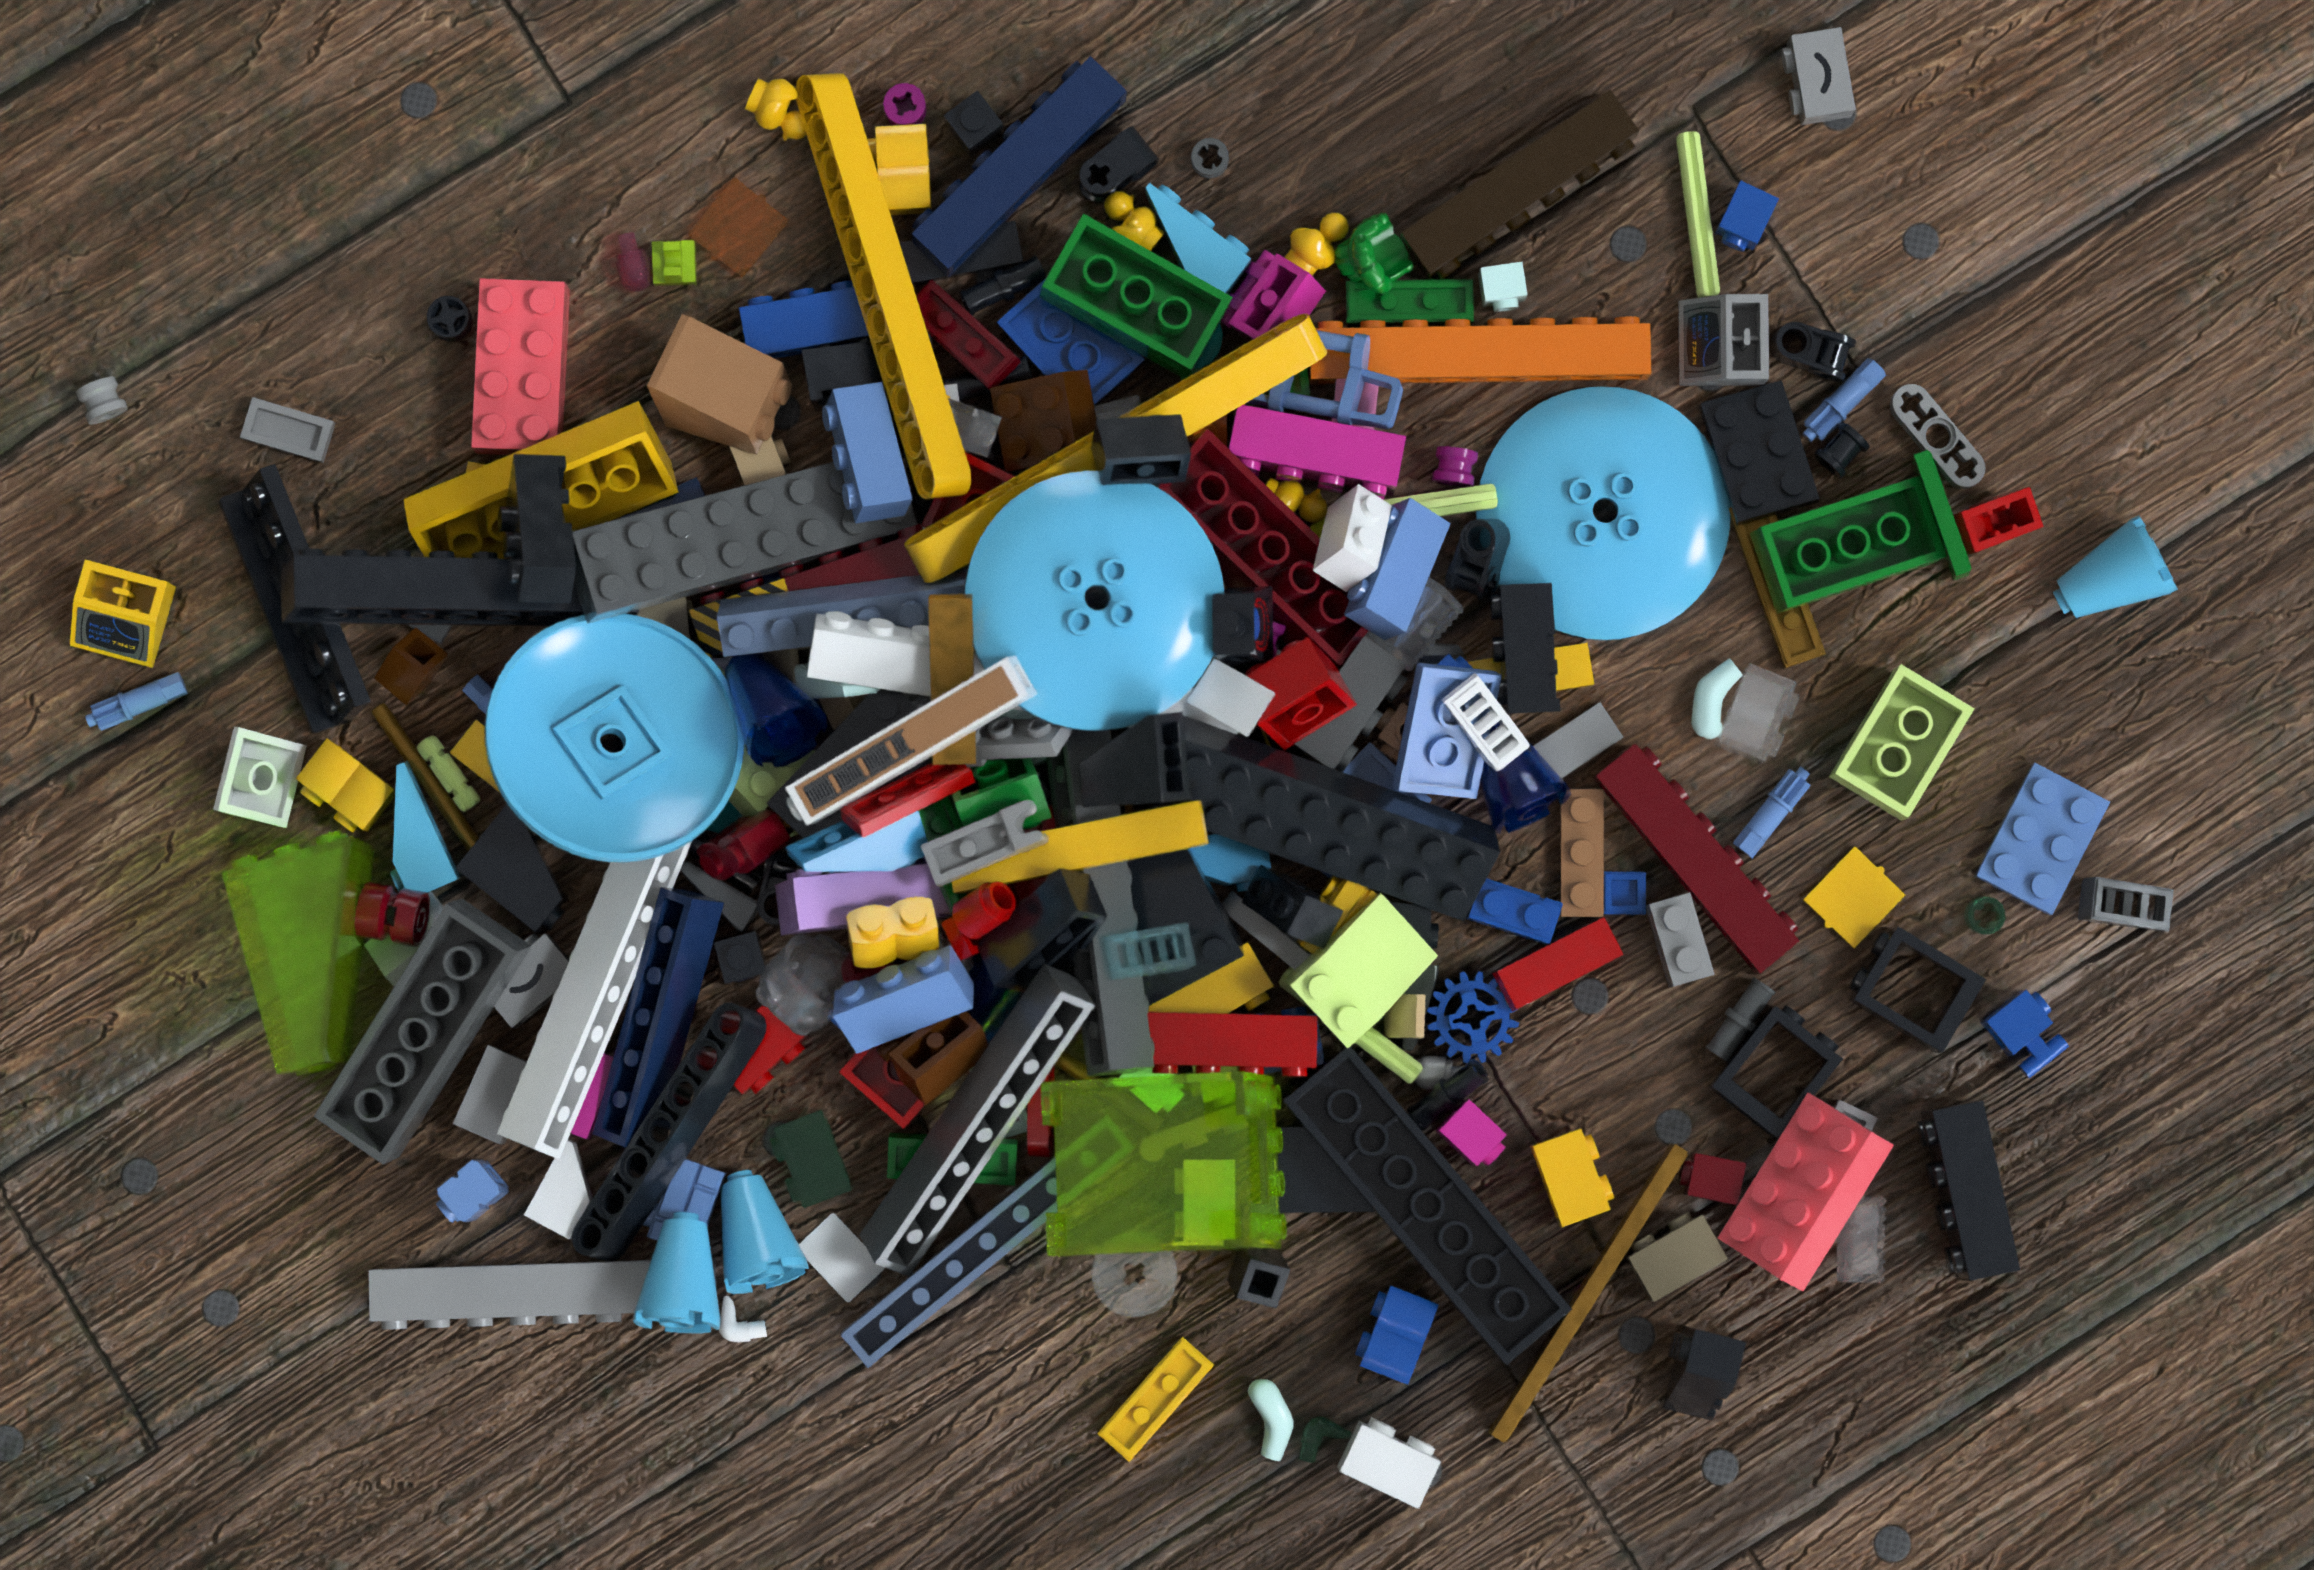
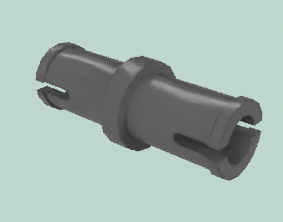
[1706,977,1776,1062]

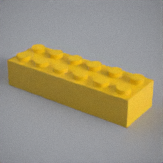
[403,401,679,559]

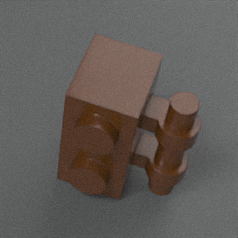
[876,1011,989,1106]

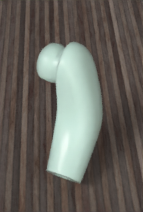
[1691,658,1743,739]
[1248,1379,1294,1461]

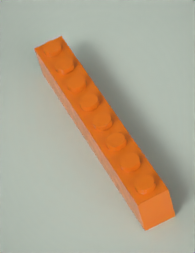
[1309,316,1651,385]

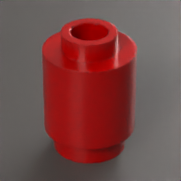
[952,881,1016,939]

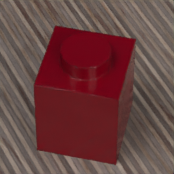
[1679,1153,1746,1205]

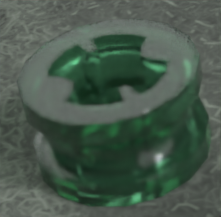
[1964,896,2006,935]

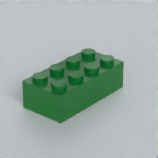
[1039,213,1233,379]
[1750,476,1947,614]

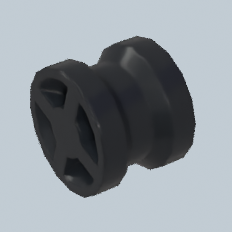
[427,296,473,342]

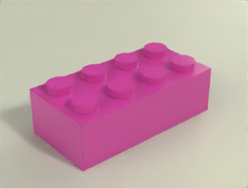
[1229,405,1406,500]

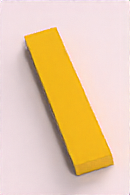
[952,800,1209,894]

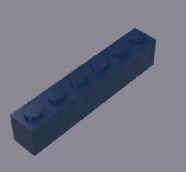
[912,56,1127,278]
[592,887,724,1147]

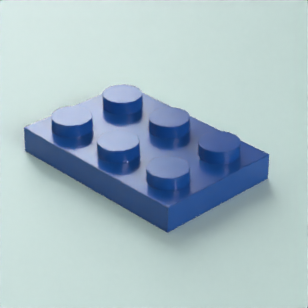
[997,278,1145,407]

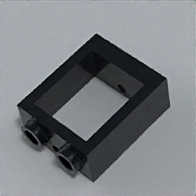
[1848,926,1986,1053]
[1708,1005,1843,1140]

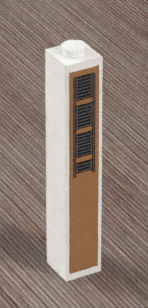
[785,656,1037,825]

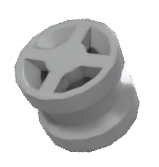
[75,376,128,425]

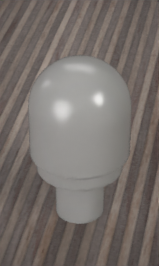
[1414,1056,1464,1090]

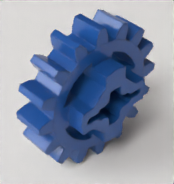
[1427,971,1519,1064]

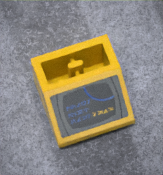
[70,560,176,668]

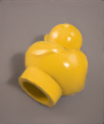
[745,78,807,141]
[1104,191,1165,251]
[1285,213,1349,276]
[1265,477,1328,523]

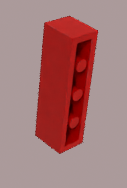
[1147,1012,1318,1077]

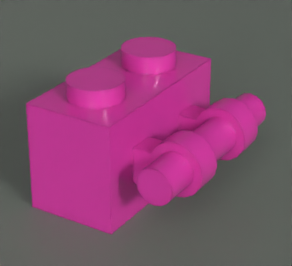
[1220,250,1326,342]

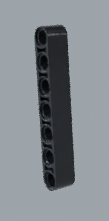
[572,1003,767,1261]

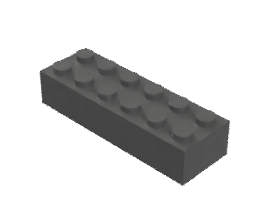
[313,898,532,1165]

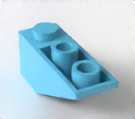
[1146,183,1251,294]

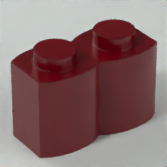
[697,810,791,880]

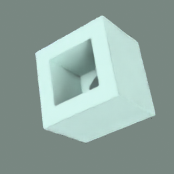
[1478,262,1527,312]

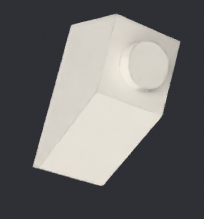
[524,1139,593,1239]

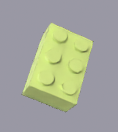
[1829,664,1974,821]

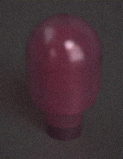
[615,232,653,292]

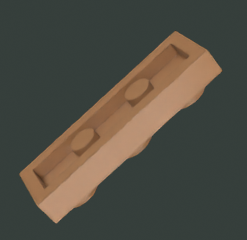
[1560,789,1604,918]

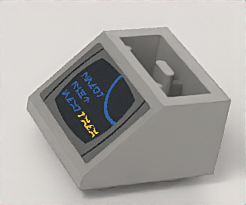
[1678,294,1769,386]

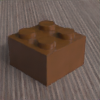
[990,370,1097,472]

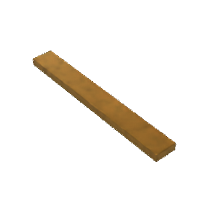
[1488,1143,1688,1443]

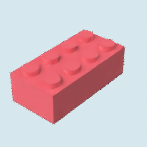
[471,278,570,455]
[1718,1092,1894,1291]

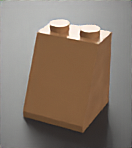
[647,314,792,455]

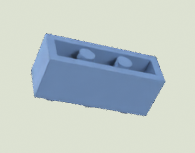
[822,382,912,523]
[1344,498,1451,640]
[833,945,974,1054]

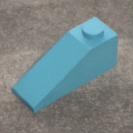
[390,761,460,893]

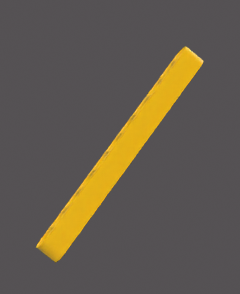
[796,73,971,499]
[904,313,1328,583]

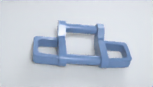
[1247,330,1403,429]

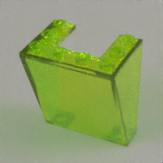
[222,831,375,1076]
[1041,1071,1287,1257]

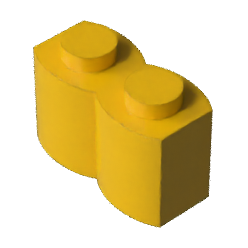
[868,124,932,215]
[296,738,395,833]
[846,897,939,968]

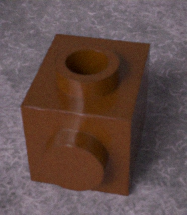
[374,627,448,705]

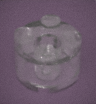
[756,932,849,1036]
[1091,1230,1177,1317]

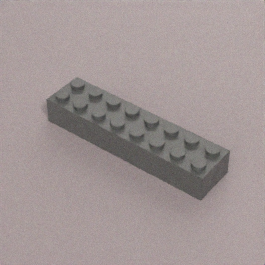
[573,462,918,624]

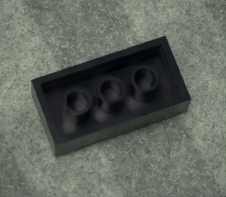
[766,689,932,838]
[1917,1100,2020,1281]

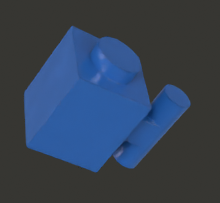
[1980,989,2069,1079]

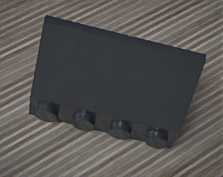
[1069,848,1244,1006]

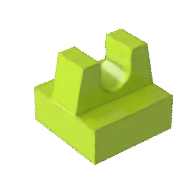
[652,240,697,286]

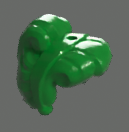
[1334,212,1414,294]

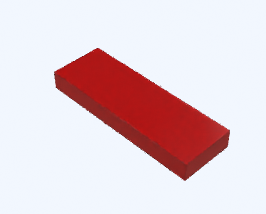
[840,762,975,838]
[1493,917,1624,1012]

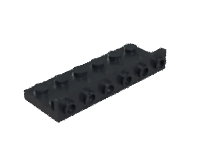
[219,464,371,734]

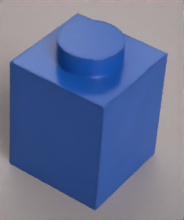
[1715,180,1779,252]

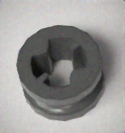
[1191,138,1229,179]

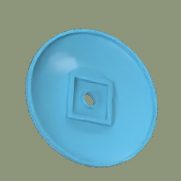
[1476,386,1731,640]
[964,471,1224,731]
[485,614,744,862]

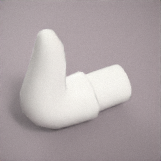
[719,1295,767,1342]

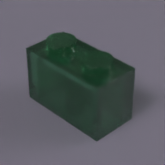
[770,1110,854,1208]

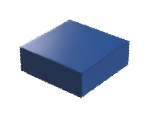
[1604,871,1646,915]

